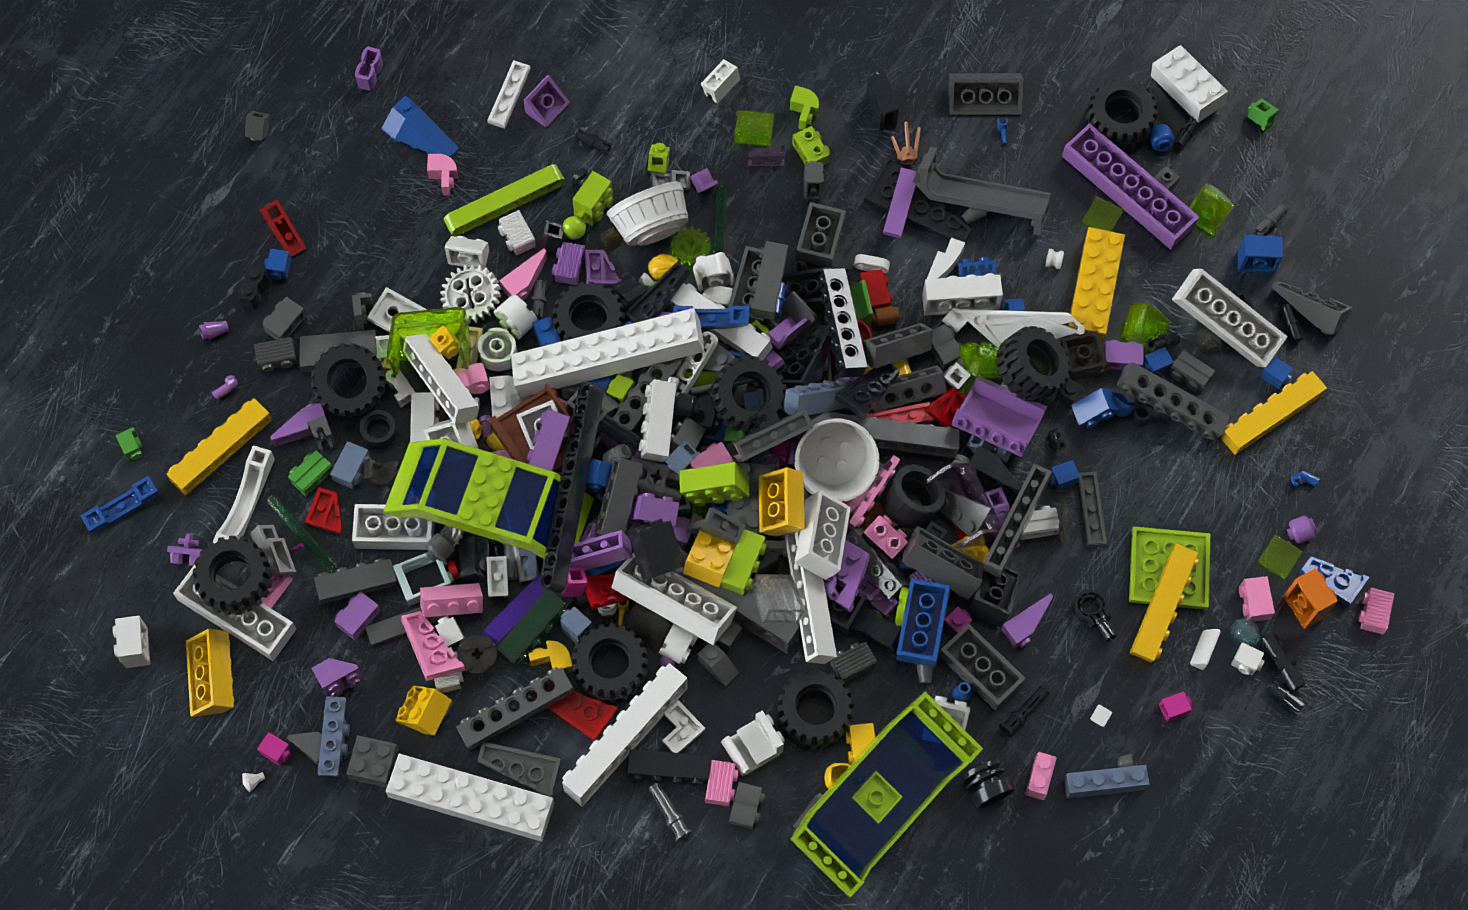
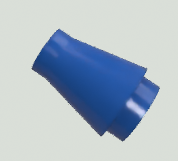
[952,682,972,703]

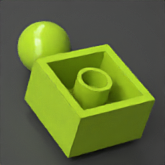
[563,171,614,240]

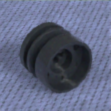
[961,759,1015,809]

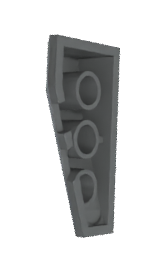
[1272,281,1353,335]

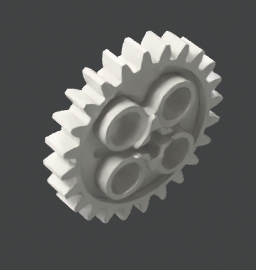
[440,264,501,324]

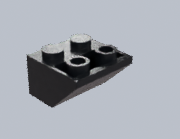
[458,536,504,583]

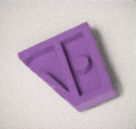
[584,250,622,287]

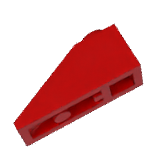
[259,200,306,257]

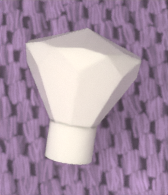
[639,273,656,289]
[242,772,265,792]

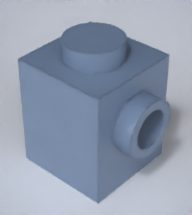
[665,440,699,475]

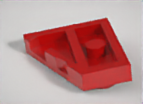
[305,487,342,535]

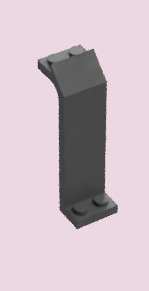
[913,147,1051,235]

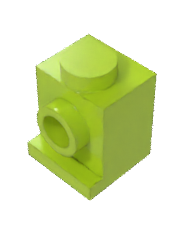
[648,143,670,173]

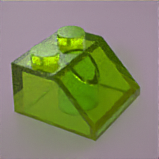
[1121,302,1170,352]

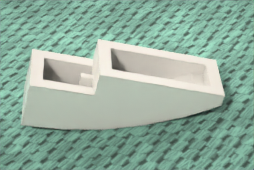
[927,238,965,279]

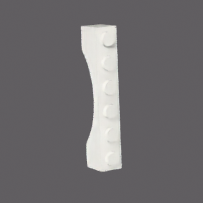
[213,446,275,563]

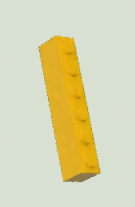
[1221,371,1327,455]
[167,398,272,496]
[1130,543,1199,662]

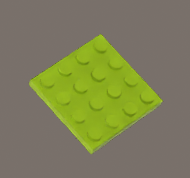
[1129,527,1210,610]

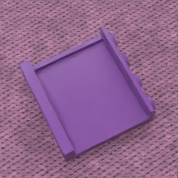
[951,375,1047,457]

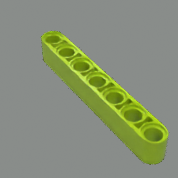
[443,164,565,236]

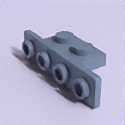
[318,696,350,777]

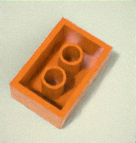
[1283,568,1338,630]

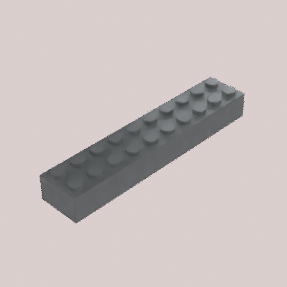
[626,521,800,654]

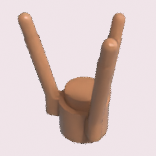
[891,121,921,165]

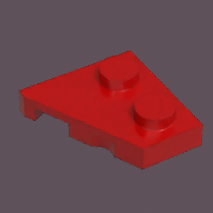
[924,388,966,428]

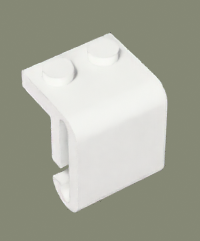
[721,710,785,776]

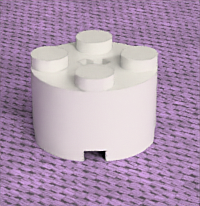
[693,252,734,292]
[494,295,538,340]
[478,328,517,371]
[659,623,698,664]

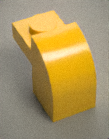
[528,641,573,673]

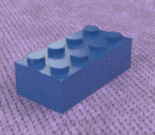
[897,579,950,667]

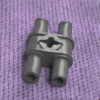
[631,456,682,502]

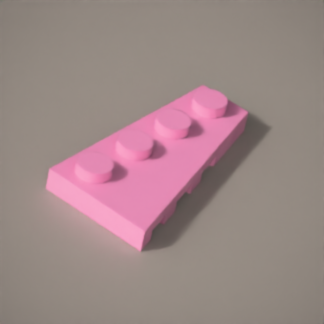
[847,455,900,530]

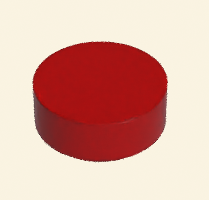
[447,560,459,580]

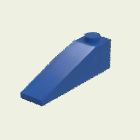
[382,96,459,158]

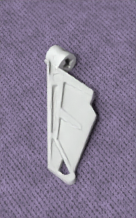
[942,307,1085,349]

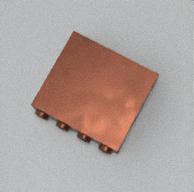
[488,383,572,487]

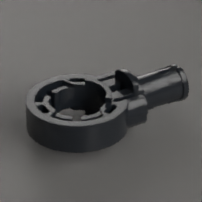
[1074,590,1117,642]

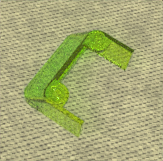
[387,307,471,375]

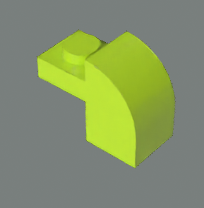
[790,86,819,130]

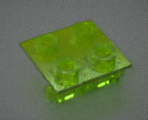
[734,110,774,146]

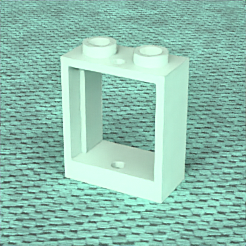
[393,553,454,606]

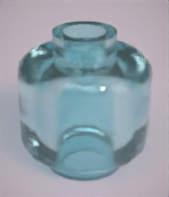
[1230,618,1261,646]

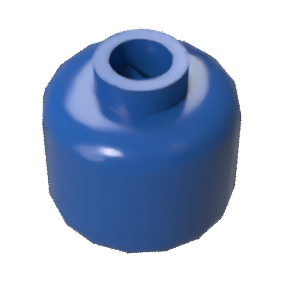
[1149,124,1175,152]

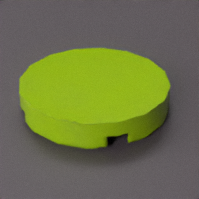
[895,587,909,626]

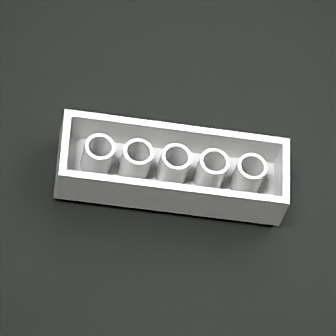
[1172,269,1287,367]
[611,553,737,645]
[173,565,296,661]

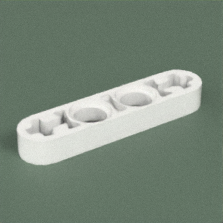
[675,331,718,396]

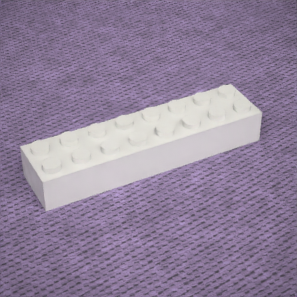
[562,663,688,807]
[386,754,554,842]

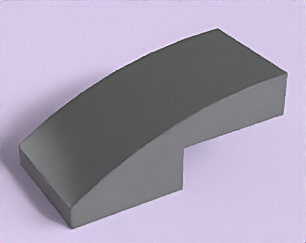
[651,170,690,191]

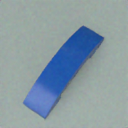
[673,306,750,329]
[80,475,158,532]

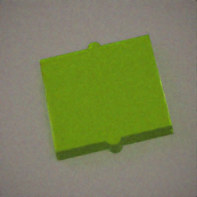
[1082,196,1124,232]
[1258,535,1303,579]

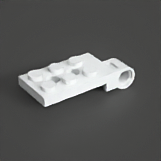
[367,287,460,341]

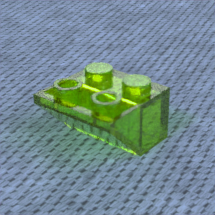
[958,342,1002,377]

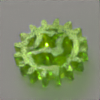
[671,226,711,266]

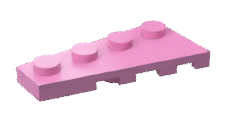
[401,611,465,681]

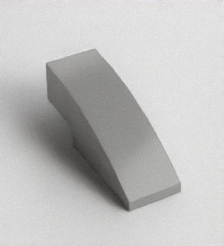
[250,525,296,574]

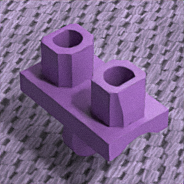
[167,533,202,566]

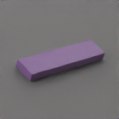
[883,168,917,239]

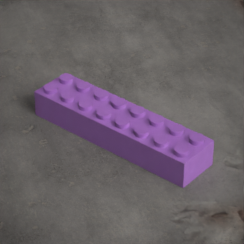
[1062,123,1199,250]

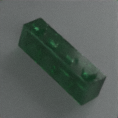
[496,589,569,664]

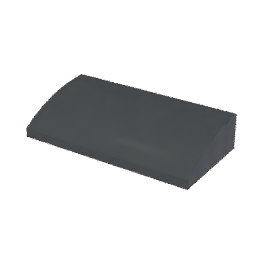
[300,330,377,372]

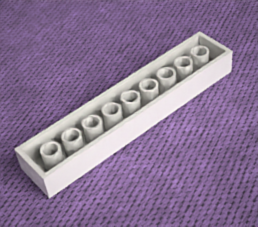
[511,308,704,398]

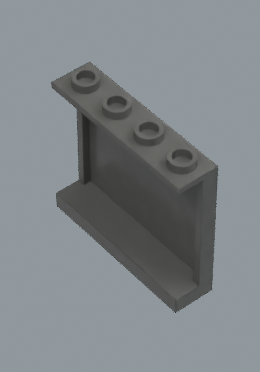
[725,409,813,463]

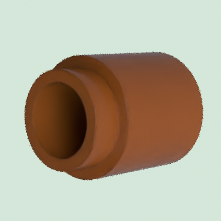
[872,306,899,327]

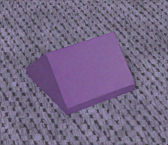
[524,75,570,127]

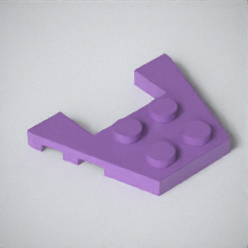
[790,540,870,612]

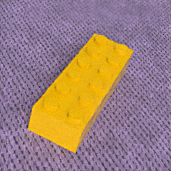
[1068,227,1125,343]

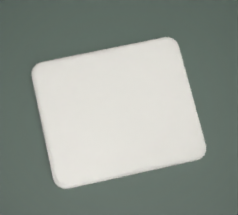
[1090,705,1112,727]

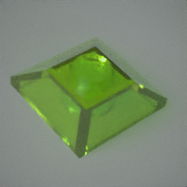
[1189,182,1234,236]

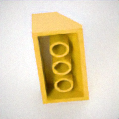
[186,629,234,717]

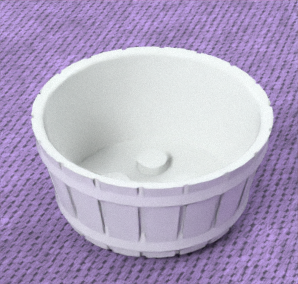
[607,182,688,246]
[795,418,879,502]

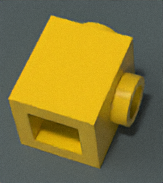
[429,325,463,359]

